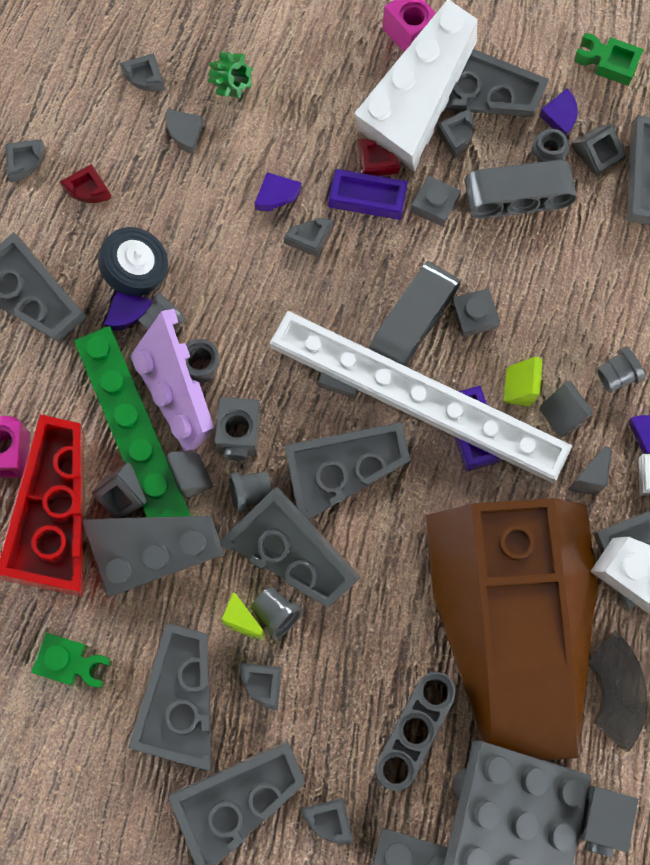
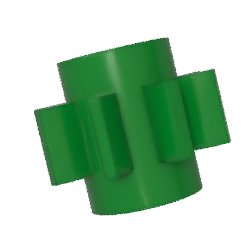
[207,51,253,98]

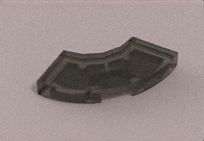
[588,630,647,752]

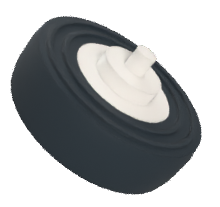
[98,227,168,296]

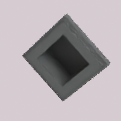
[571,124,627,175]
[540,381,593,437]
[568,446,612,495]
[166,451,213,499]
[91,462,147,518]

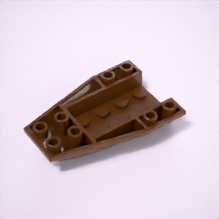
[426,498,597,760]

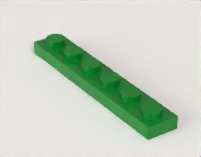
[74,326,191,518]

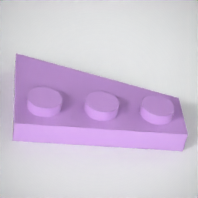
[130,309,214,452]

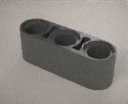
[464,160,577,218]
[369,261,461,366]
[375,672,456,791]

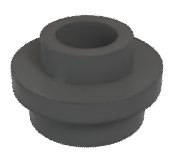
[532,129,569,162]

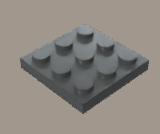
[444,740,591,865]

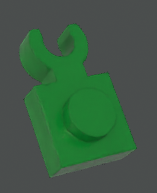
[574,33,644,86]
[31,633,112,688]

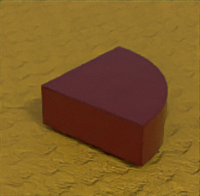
[358,139,400,176]
[59,164,112,203]

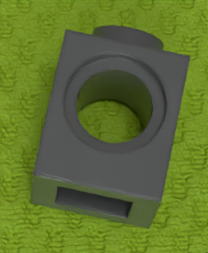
[215,397,262,461]
[578,786,639,858]

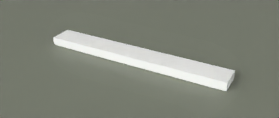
[270,311,572,484]

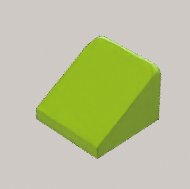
[503,357,543,407]
[221,592,265,641]

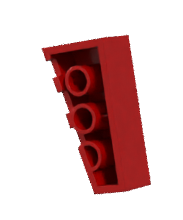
[0,414,84,597]

